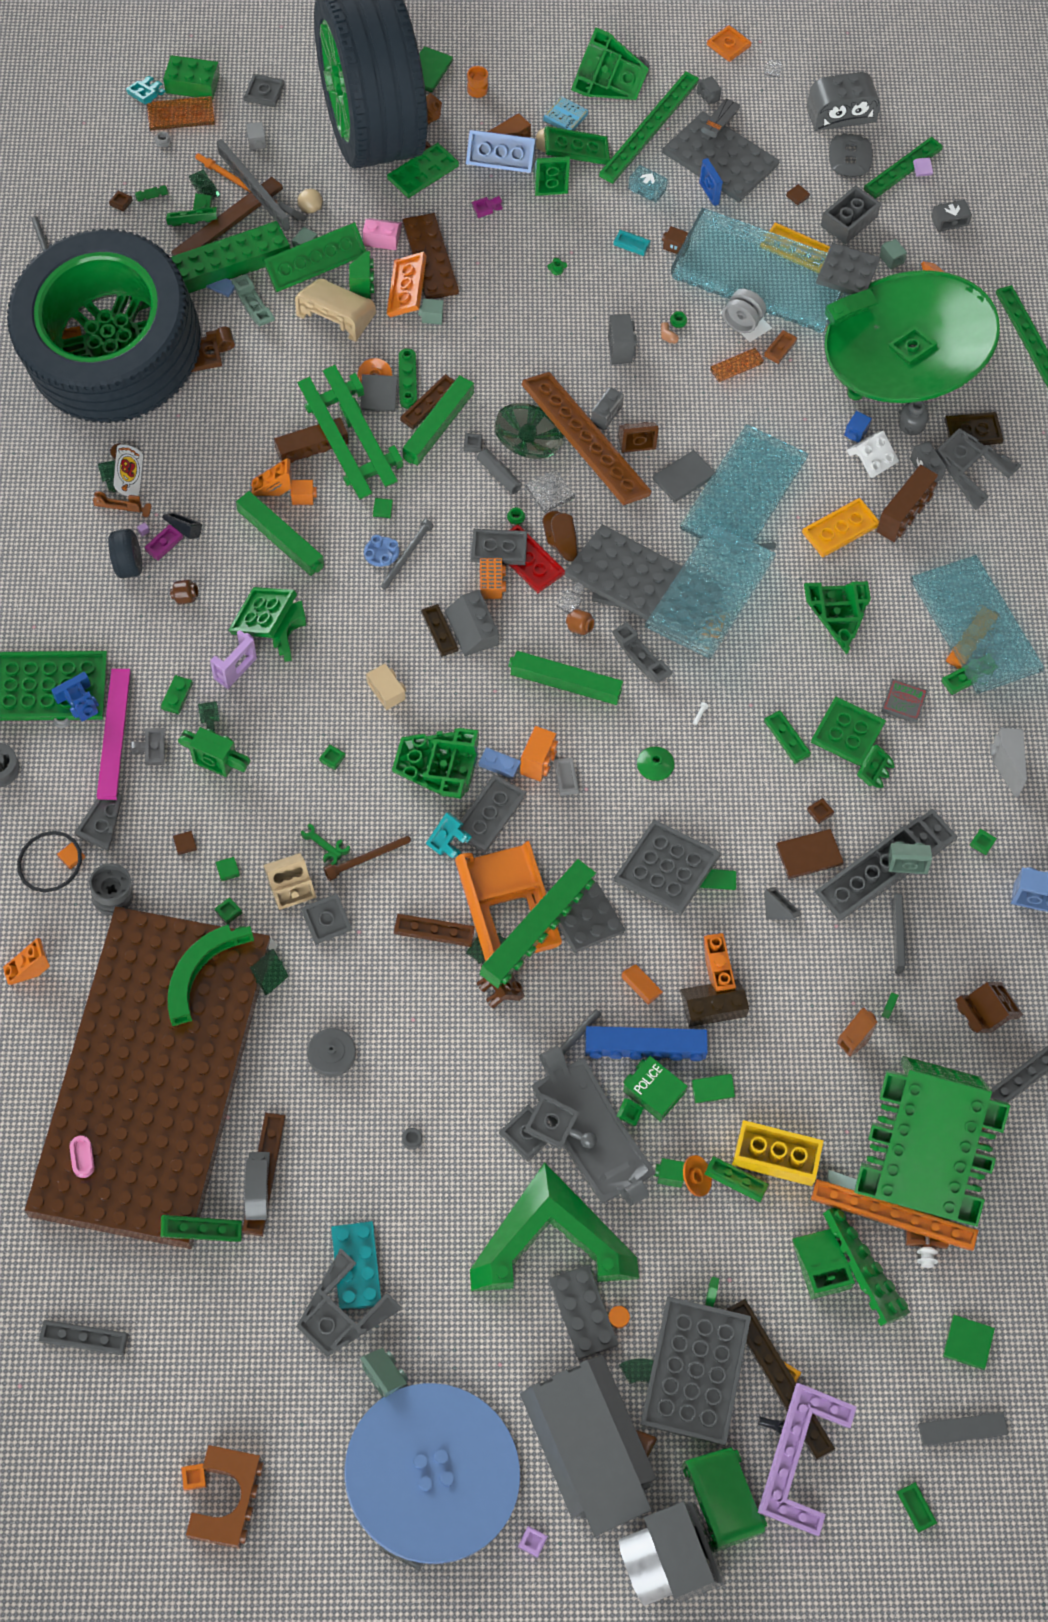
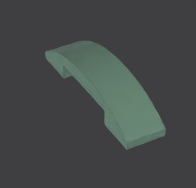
[231,274,275,327]

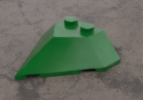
[804,581,871,654]

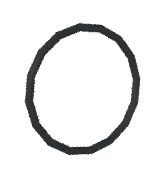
[17,831,82,893]

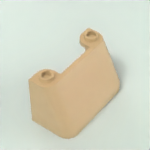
[295,279,376,342]

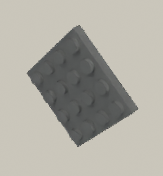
[614,820,721,915]

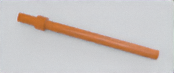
[195,153,277,203]

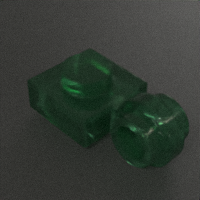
[98,460,116,493]

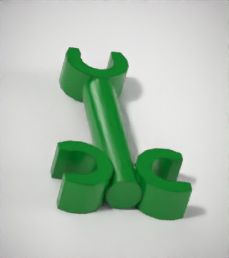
[301,824,350,866]

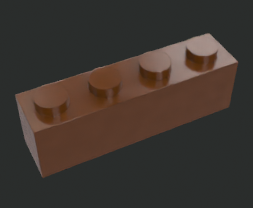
[274,417,349,463]

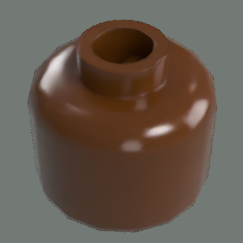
[170,579,199,605]

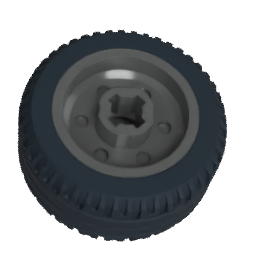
[108,529,142,579]

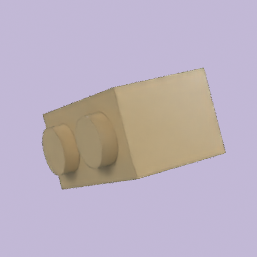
[366,664,406,710]

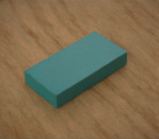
[613,230,651,256]

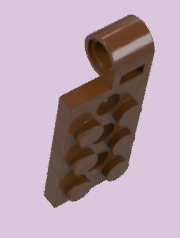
[191,326,235,372]

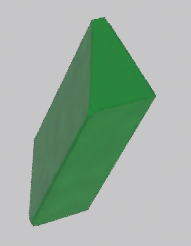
[700,869,737,890]
[691,1074,735,1104]

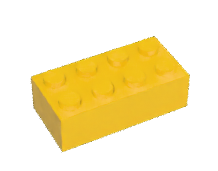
[732,1120,824,1186]

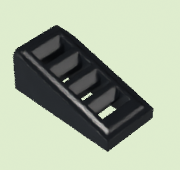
[162,512,202,539]

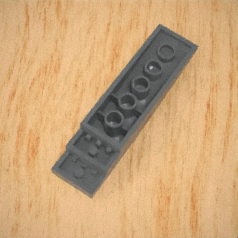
[815,809,958,921]

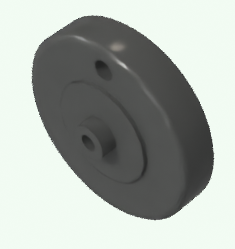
[307,1028,356,1077]

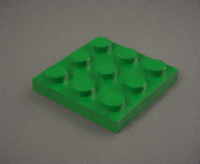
[228,587,297,638]
[811,696,886,767]

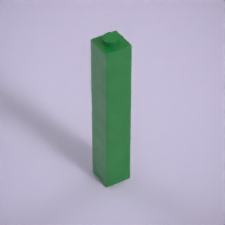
[403,375,474,466]
[236,491,324,576]
[508,650,623,705]

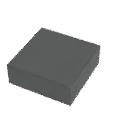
[463,433,483,452]

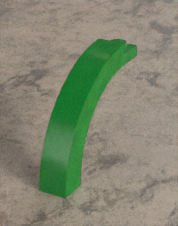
[168,924,254,1026]

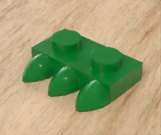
[857,745,895,788]

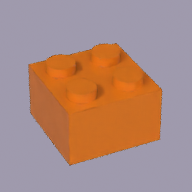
[520,726,558,782]

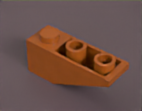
[837,1008,878,1057]

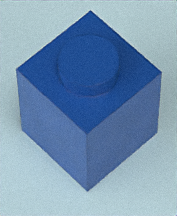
[844,411,872,442]

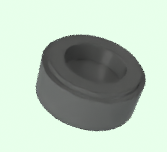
[402,1128,422,1150]

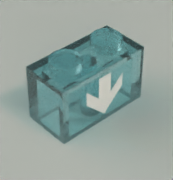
[628,165,668,203]

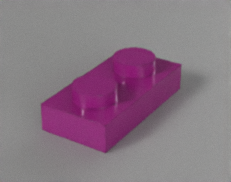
[144,524,183,561]

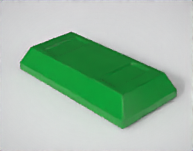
[896,1482,937,1533]

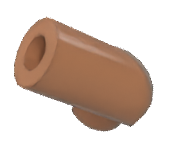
[661,322,679,344]

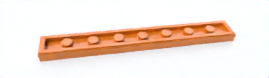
[810,1179,979,1251]

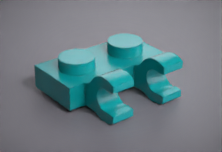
[126,76,166,105]
[425,812,472,859]

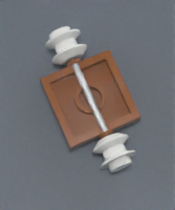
[905,1209,949,1268]

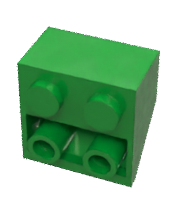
[349,251,374,299]

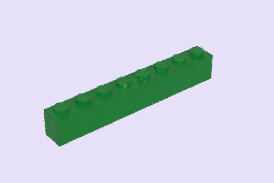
[479,859,596,989]

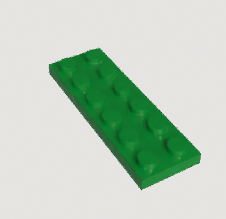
[263,222,366,292]

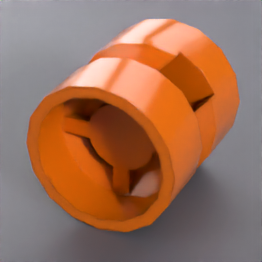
[467,66,488,98]

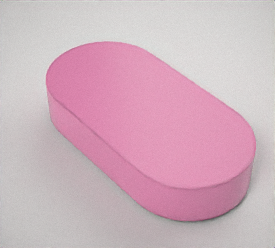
[70,1136,95,1178]

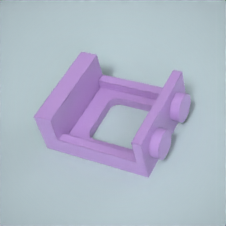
[210,630,257,689]

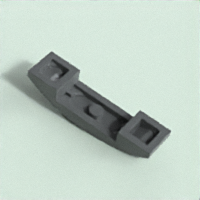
[612,622,673,683]

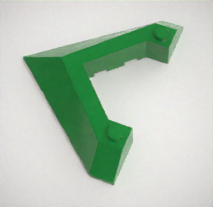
[470,1162,639,1292]

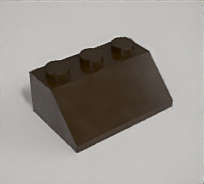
[680,979,749,1027]

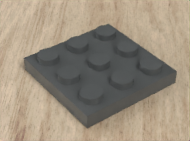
[816,243,880,295]
[558,882,625,953]

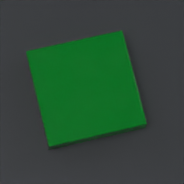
[942,1315,995,1370]

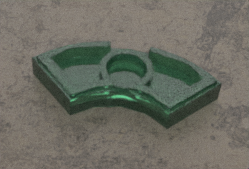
[619,1358,654,1384]

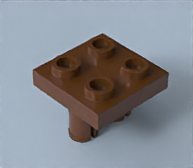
[477,966,525,1009]

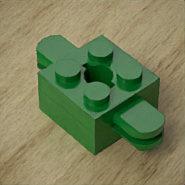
[178,727,251,778]

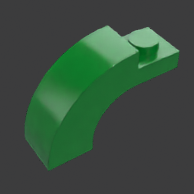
[272,601,306,662]

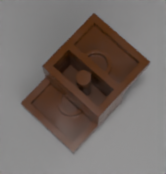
[955,982,1023,1033]

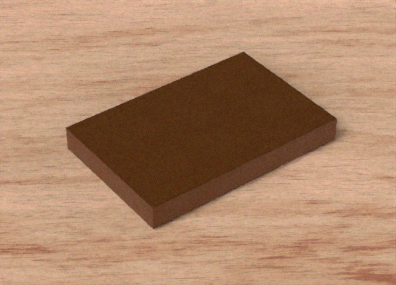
[776,829,844,879]

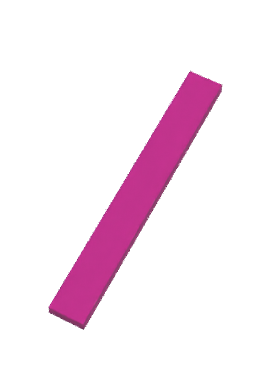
[97,669,131,800]

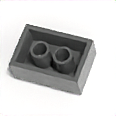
[821,185,881,244]

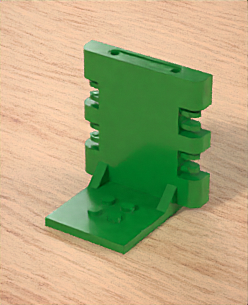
[854,1056,1010,1227]

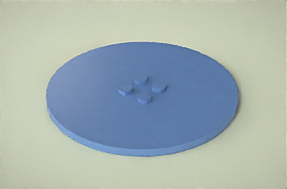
[344,1383,520,1564]

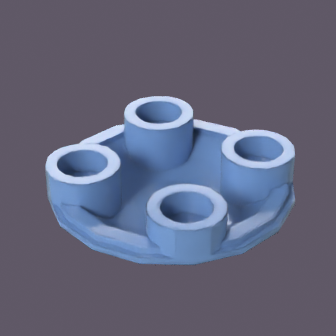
[364,535,400,567]

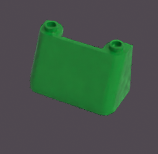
[681,1447,767,1552]

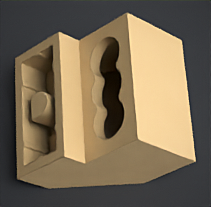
[263,853,316,910]

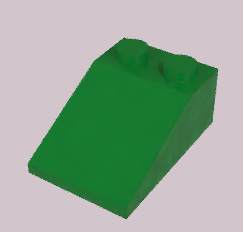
[533,156,570,196]

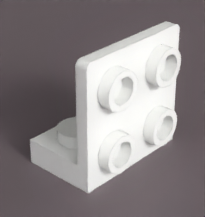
[847,431,899,478]

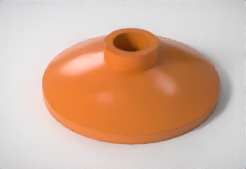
[358,358,392,384]
[683,1155,712,1197]

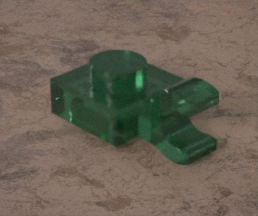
[198,701,220,733]

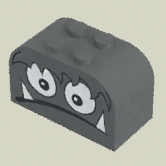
[806,72,881,131]

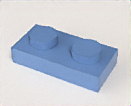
[479,747,521,779]

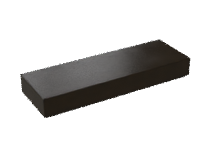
[421,604,458,657]

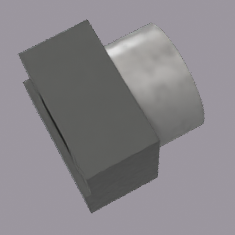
[619,1501,727,1606]

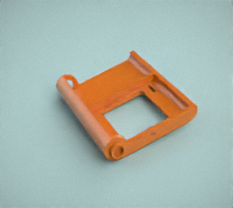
[455,841,562,961]

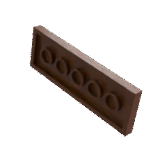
[402,213,459,299]

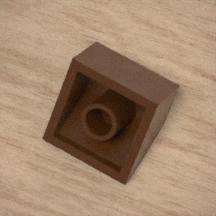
[618,422,659,453]

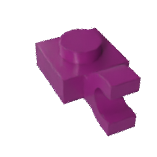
[472,196,503,218]

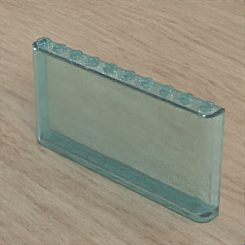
[671,208,845,333]

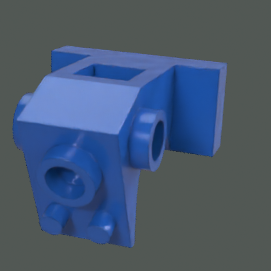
[51,672,99,722]

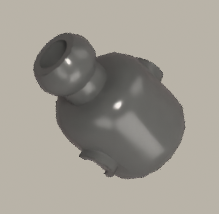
[899,401,929,436]

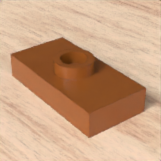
[764,330,797,364]

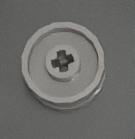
[722,289,767,334]

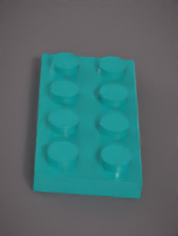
[331,1221,381,1311]

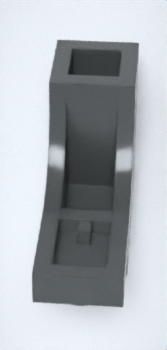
[245,1152,270,1220]

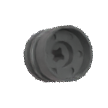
[89,863,133,915]

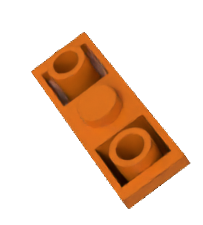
[251,458,292,496]
[704,933,736,992]
[3,938,50,985]

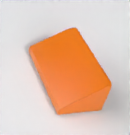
[621,964,663,1005]

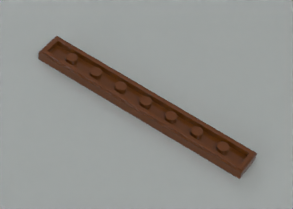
[171,176,283,256]

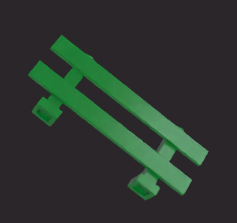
[297,365,404,500]

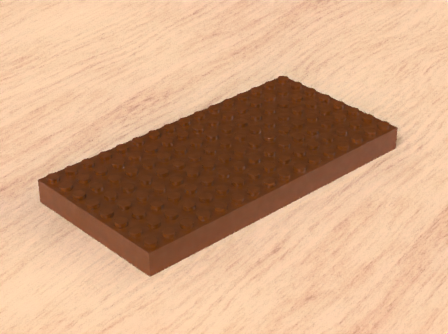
[24,906,271,1250]

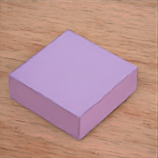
[913,158,933,177]
[518,1526,548,1558]

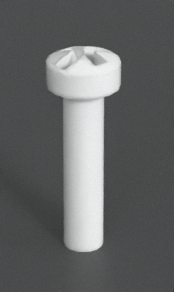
[693,702,709,725]

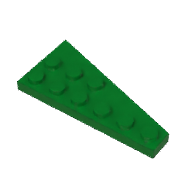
[823,1208,911,1327]

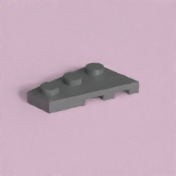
[74,793,123,852]

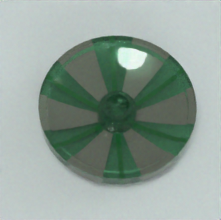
[494,403,564,459]

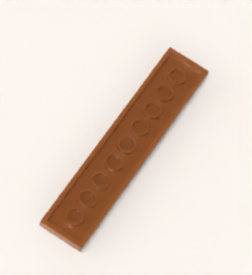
[521,372,652,506]

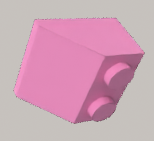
[363,218,402,250]

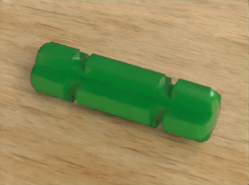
[135,185,168,202]

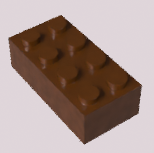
[876,464,938,542]

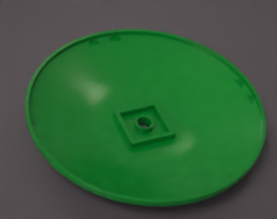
[824,270,1000,403]

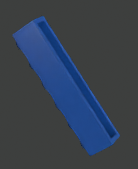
[585,1026,708,1061]

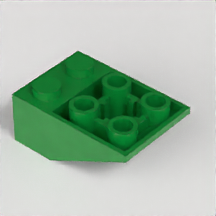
[791,1229,855,1300]

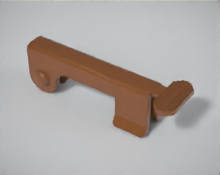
[93,491,152,518]

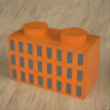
[480,558,506,599]

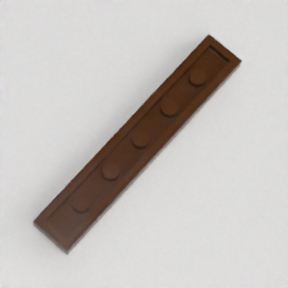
[242,1112,286,1237]

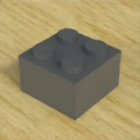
[608,314,637,364]

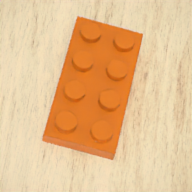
[386,252,427,317]

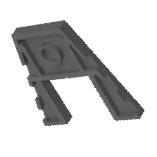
[936,428,1022,510]
[296,1249,402,1357]

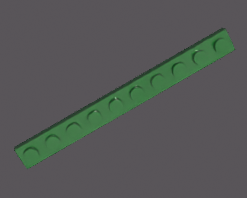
[599,71,699,184]

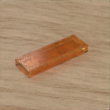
[710,348,764,382]

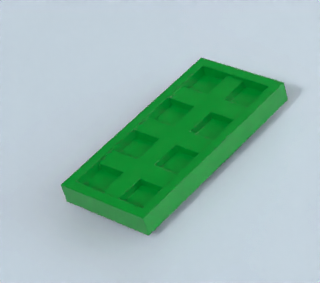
[387,142,459,199]

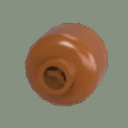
[566,609,595,635]

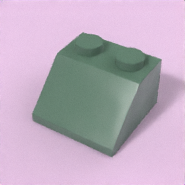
[889,842,932,874]
[360,1348,408,1398]

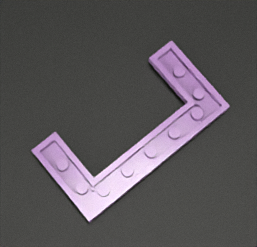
[758,1383,857,1536]

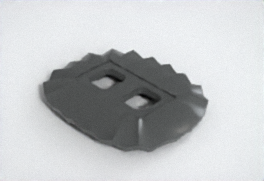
[829,133,873,177]

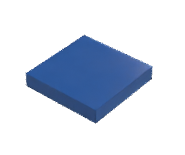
[699,158,723,206]

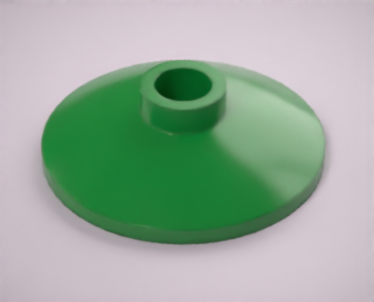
[637,747,675,781]

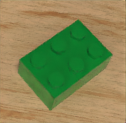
[163,55,220,100]

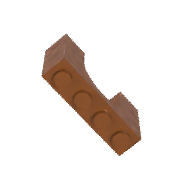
[186,1445,264,1549]

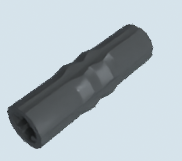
[477,448,522,494]

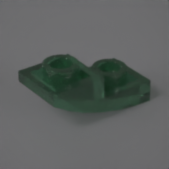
[189,169,220,199]

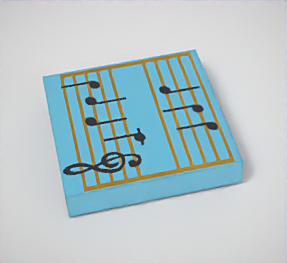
[543,97,588,131]

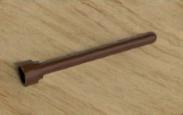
[323,836,411,881]

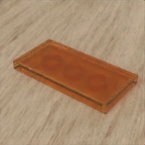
[147,96,215,131]

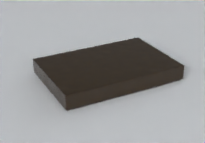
[944,412,1004,445]

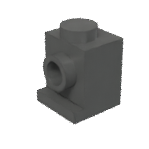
[697,76,722,105]

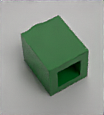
[654,1158,685,1188]

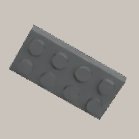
[461,774,526,853]
[549,1264,619,1360]

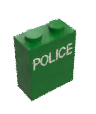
[623,1056,688,1122]

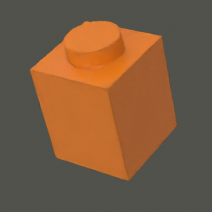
[291,480,317,505]

